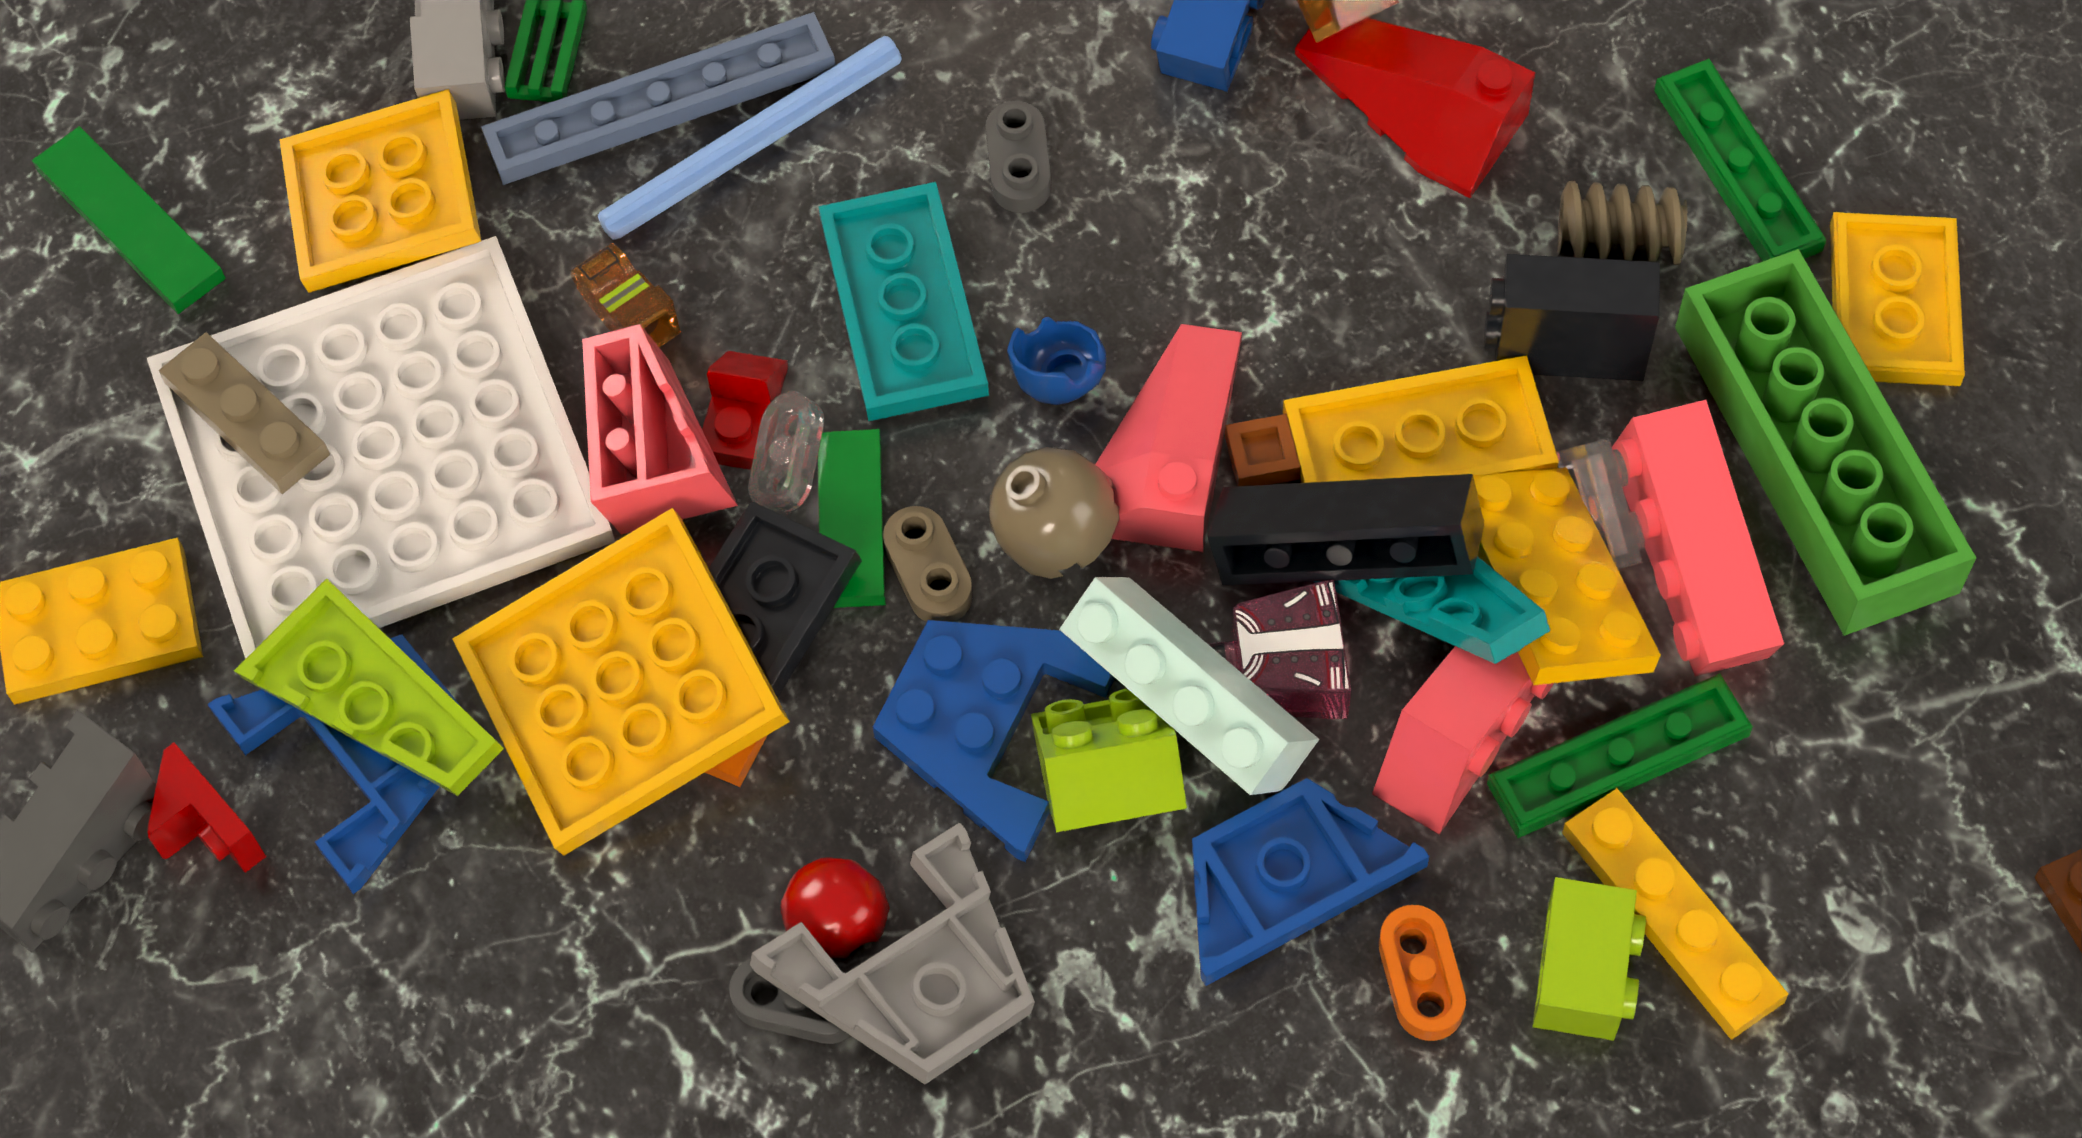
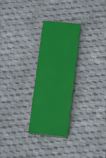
[817,429,886,608]

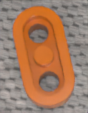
[1379,905,1466,1041]

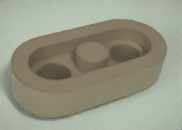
[883,506,973,622]

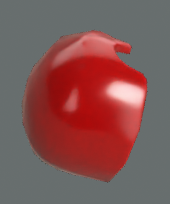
[780,857,890,958]

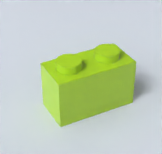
[1533,877,1646,1041]

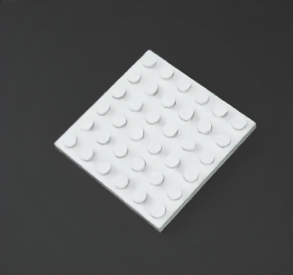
[147,236,615,659]

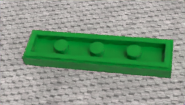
[1654,59,1826,262]
[32,126,226,314]
[1487,673,1753,839]

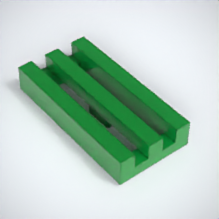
[504,0,587,102]

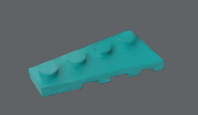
[1314,556,1550,664]

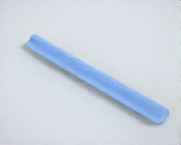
[598,36,902,240]

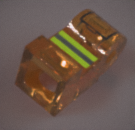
[570,243,681,348]

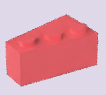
[1372,646,1554,834]

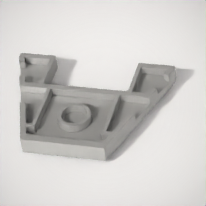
[750,823,1035,1084]

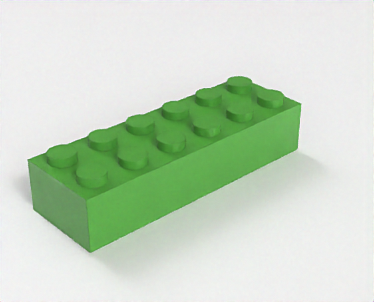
[1675,249,1976,636]

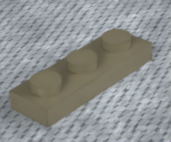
[158,332,330,494]

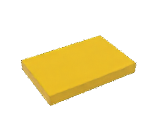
[1830,212,1965,386]

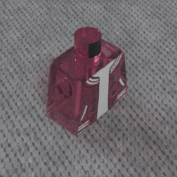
[1207,580,1351,719]

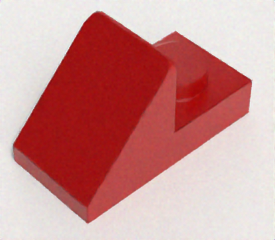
[702,351,788,471]
[147,742,266,873]

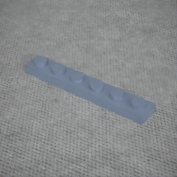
[481,12,836,185]

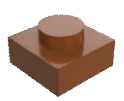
[1225,414,1301,486]

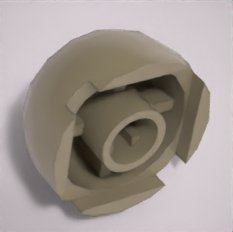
[989,447,1119,579]

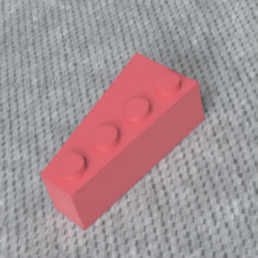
[1608,400,1784,677]

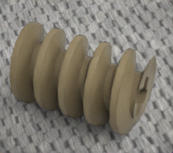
[1557,181,1687,265]

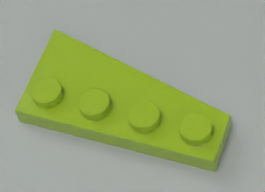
[234,578,504,796]

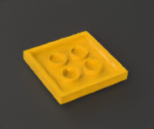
[279,89,482,293]

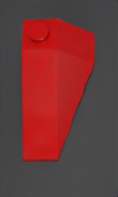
[1295,7,1535,198]

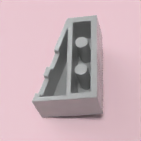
[410,0,505,120]

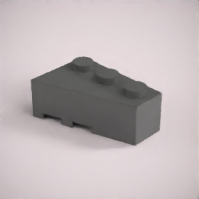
[0,710,156,953]

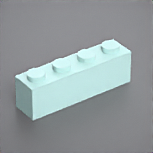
[1059,577,1319,795]

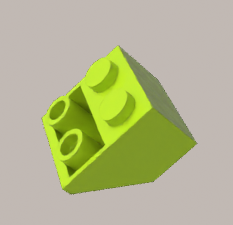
[1031,689,1187,832]

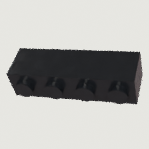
[1207,474,1485,585]

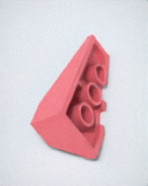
[1095,324,1242,552]

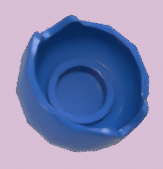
[1007,317,1106,405]

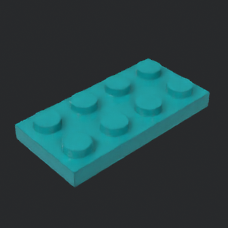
[818,182,989,421]

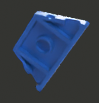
[1192,778,1429,986]

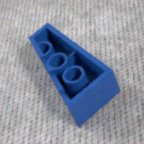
[1151,0,1265,92]

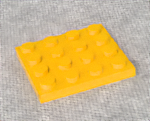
[452,508,790,856]

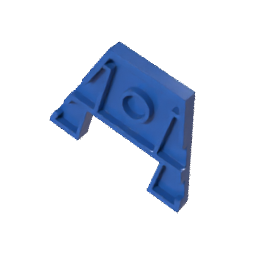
[873,620,1115,862]
[207,634,460,894]

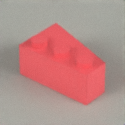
[582,324,738,535]

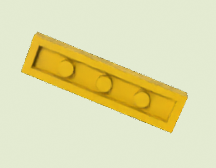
[1562,788,1788,1040]

